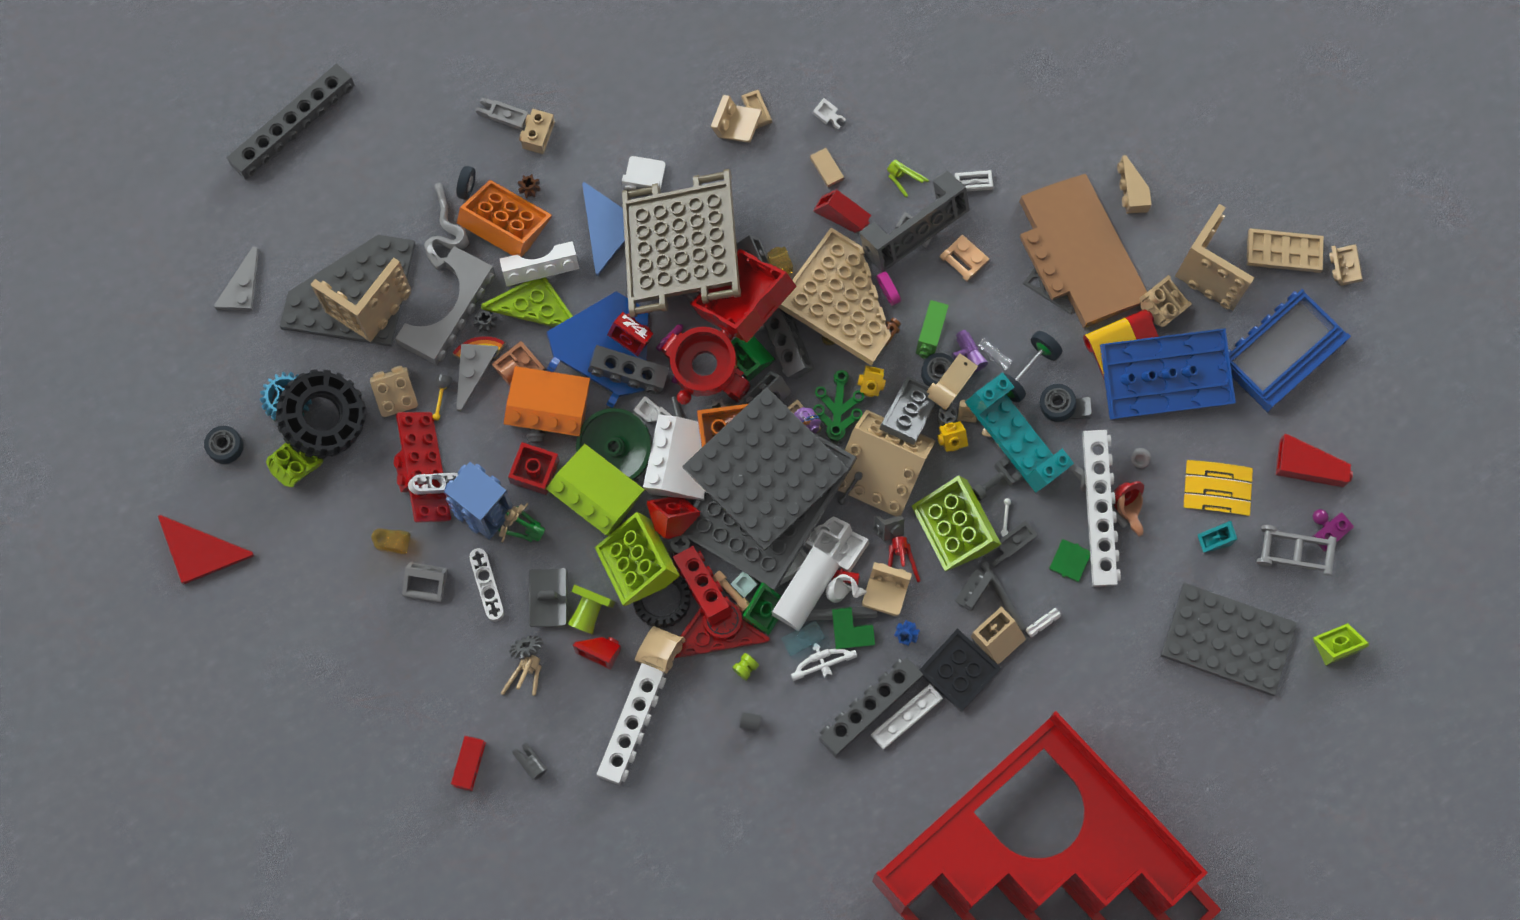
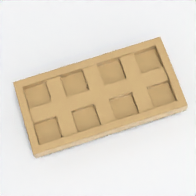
[1247,228,1324,273]

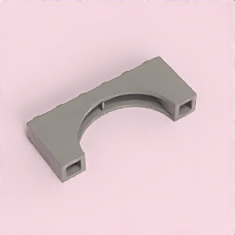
[395,246,495,365]

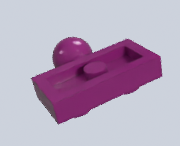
[1312,509,1354,552]

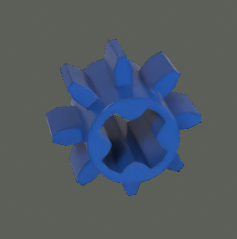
[894,620,920,646]

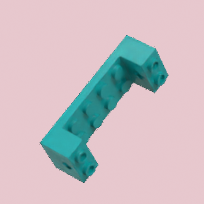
[965,372,1074,493]

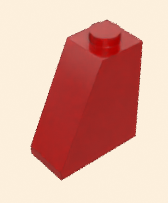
[813,189,871,233]

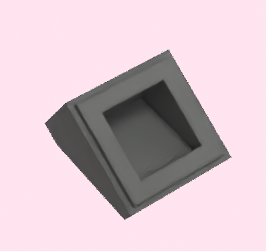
[1071,397,1092,419]

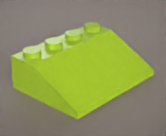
[546,444,645,536]
[911,475,1001,571]
[595,512,680,606]

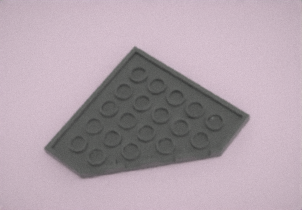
[280,235,415,347]

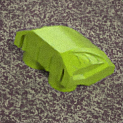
[266,443,323,487]

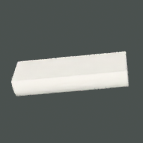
[772,546,839,632]

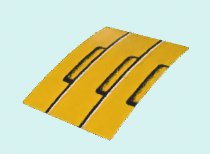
[1184,460,1253,516]

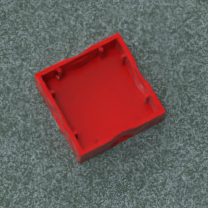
[691,249,797,343]

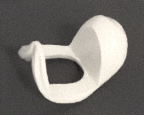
[826,574,867,603]

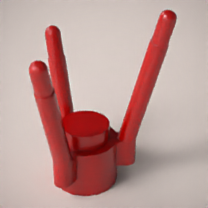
[888,537,920,582]

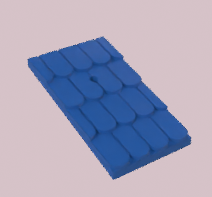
[1100,328,1236,419]

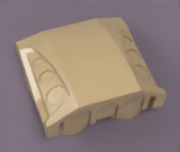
[1140,275,1192,327]
[635,626,685,674]

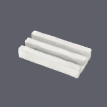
[954,170,993,192]

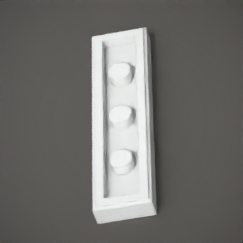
[870,684,943,750]

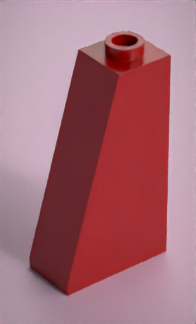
[1276,434,1353,488]

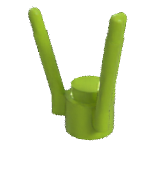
[887,159,929,197]

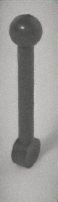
[838,472,863,505]

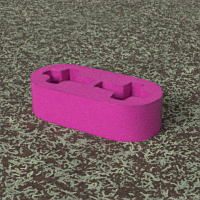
[876,271,901,306]

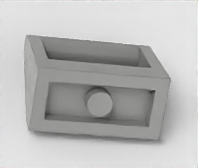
[402,562,448,602]

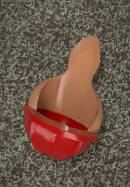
[1114,481,1144,537]

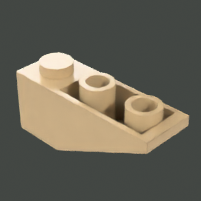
[1117,155,1152,214]

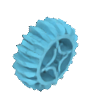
[260,372,312,420]

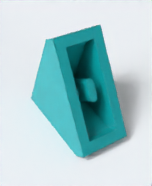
[1198,521,1237,553]

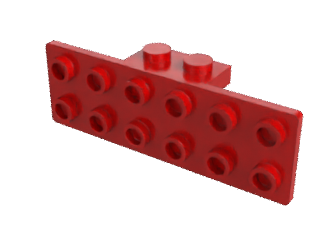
[394,412,451,523]

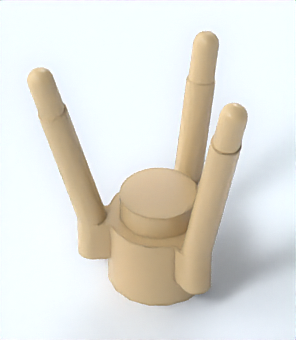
[501,655,542,696]

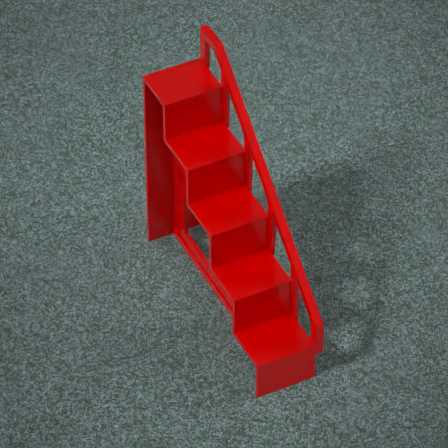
[872,711,1221,920]

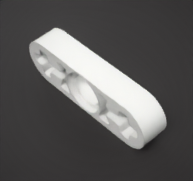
[408,473,458,494]

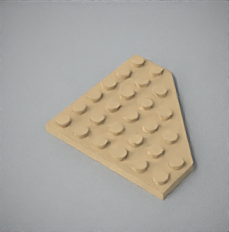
[778,228,891,366]

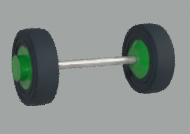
[999,331,1063,403]

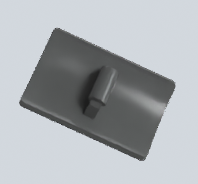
[529,568,568,627]

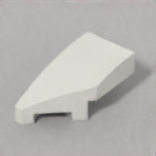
[632,396,672,423]

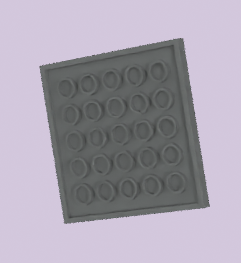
[682,387,849,551]

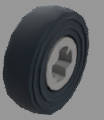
[456,166,476,200]

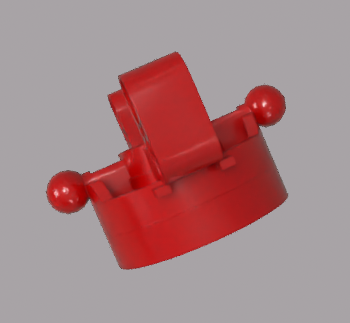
[661,327,751,405]

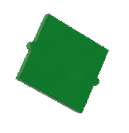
[1049,539,1090,582]

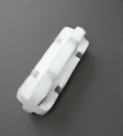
[1026,608,1061,637]

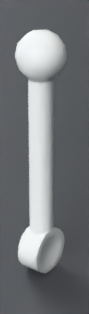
[1000,498,1011,537]

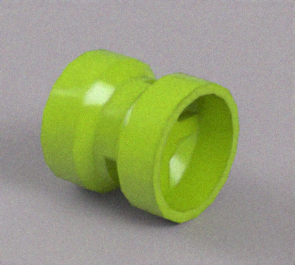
[732,653,759,681]

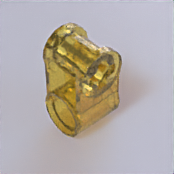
[371,528,411,554]

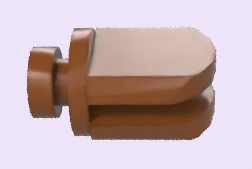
[885,318,901,347]

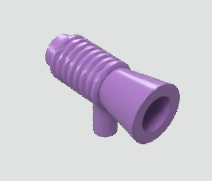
[952,330,988,372]

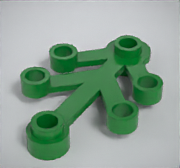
[813,370,864,441]

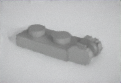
[475,98,528,130]

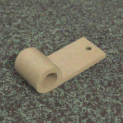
[927,353,978,410]

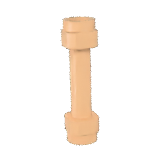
[712,571,750,612]

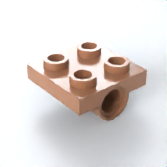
[492,341,546,386]

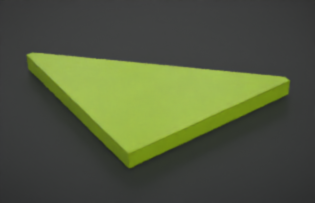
[481,277,573,327]

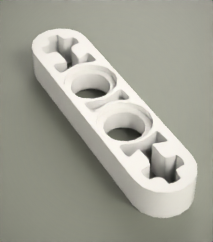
[469,548,504,622]

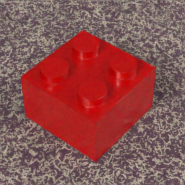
[508,442,560,495]

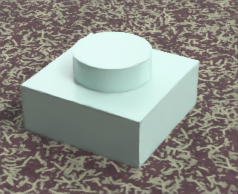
[731,572,759,597]

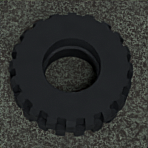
[276,369,366,458]

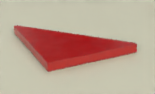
[158,515,255,585]
[674,599,770,659]

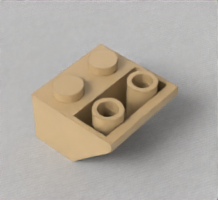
[971,606,1026,665]

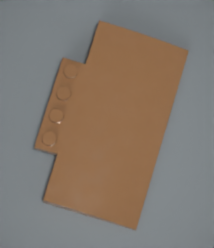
[1019,174,1147,328]

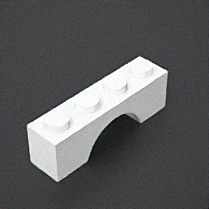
[500,242,579,286]

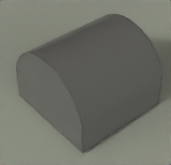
[739,712,762,731]

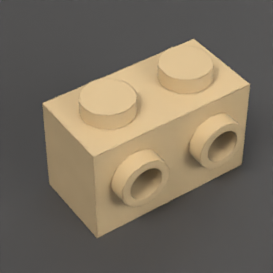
[519,109,555,154]

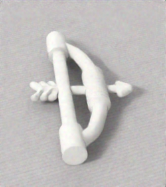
[791,643,857,681]

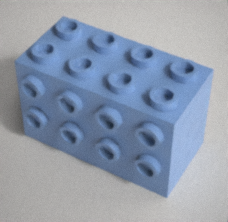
[444,462,513,540]

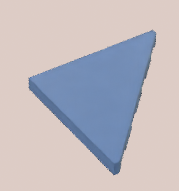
[582,182,625,276]

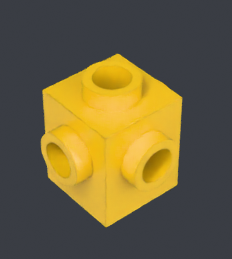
[857,365,886,397]
[937,421,968,452]

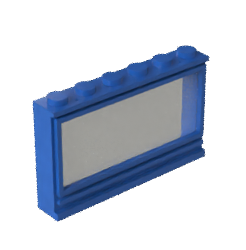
[1229,289,1351,413]

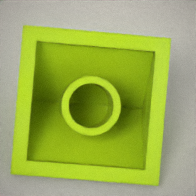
[1313,623,1369,666]

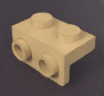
[1329,244,1363,286]

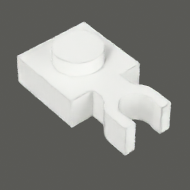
[812,98,846,130]

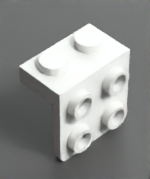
[622,156,665,195]

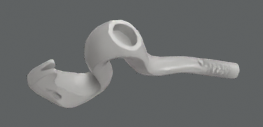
[424,183,470,270]

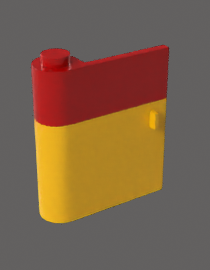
[1083,309,1159,378]

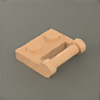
[940,235,989,282]

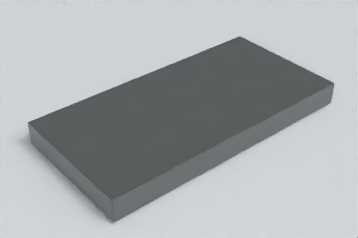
[879,376,936,445]

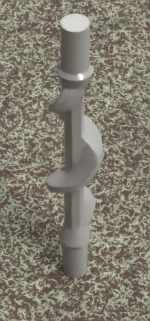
[1067,464,1128,528]

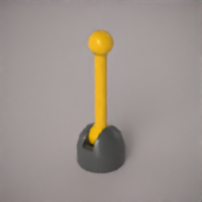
[433,375,452,421]

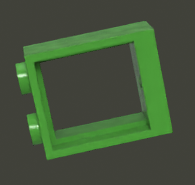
[915,300,949,359]

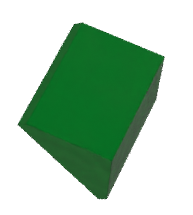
[742,582,782,635]

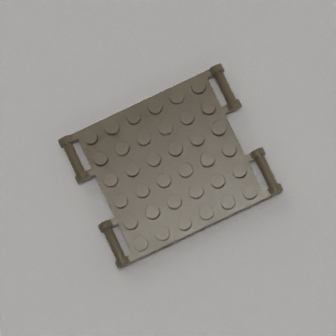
[622,169,741,318]

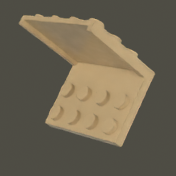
[1175,204,1254,311]
[311,257,411,342]
[838,410,936,516]

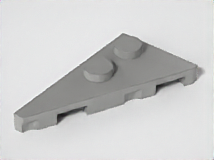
[214,247,259,311]
[457,344,499,411]

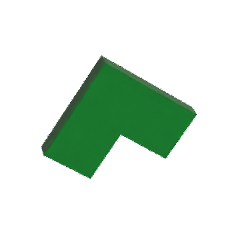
[832,607,875,649]

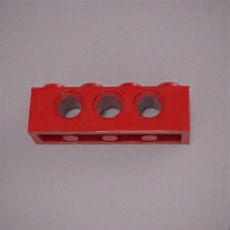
[673,546,732,626]

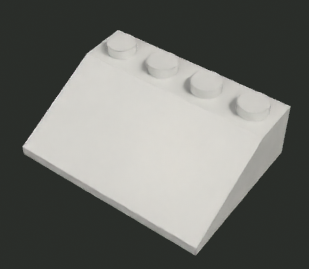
[643,415,706,500]

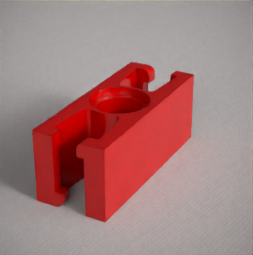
[451,736,486,792]

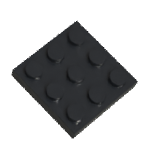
[919,628,1002,712]

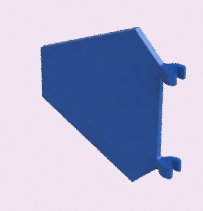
[546,291,648,408]

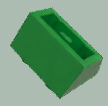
[731,335,775,381]

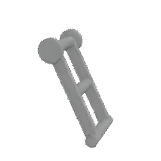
[1256,525,1337,576]

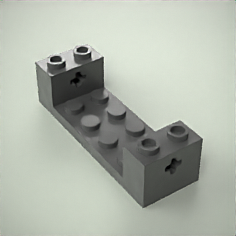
[859,171,970,272]

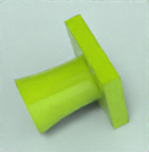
[568,584,616,635]

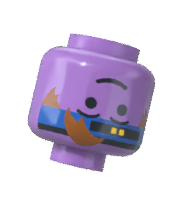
[794,407,821,434]

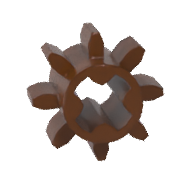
[518,174,541,198]

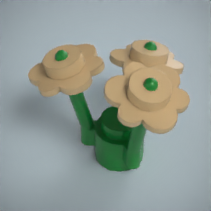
[498,503,545,543]

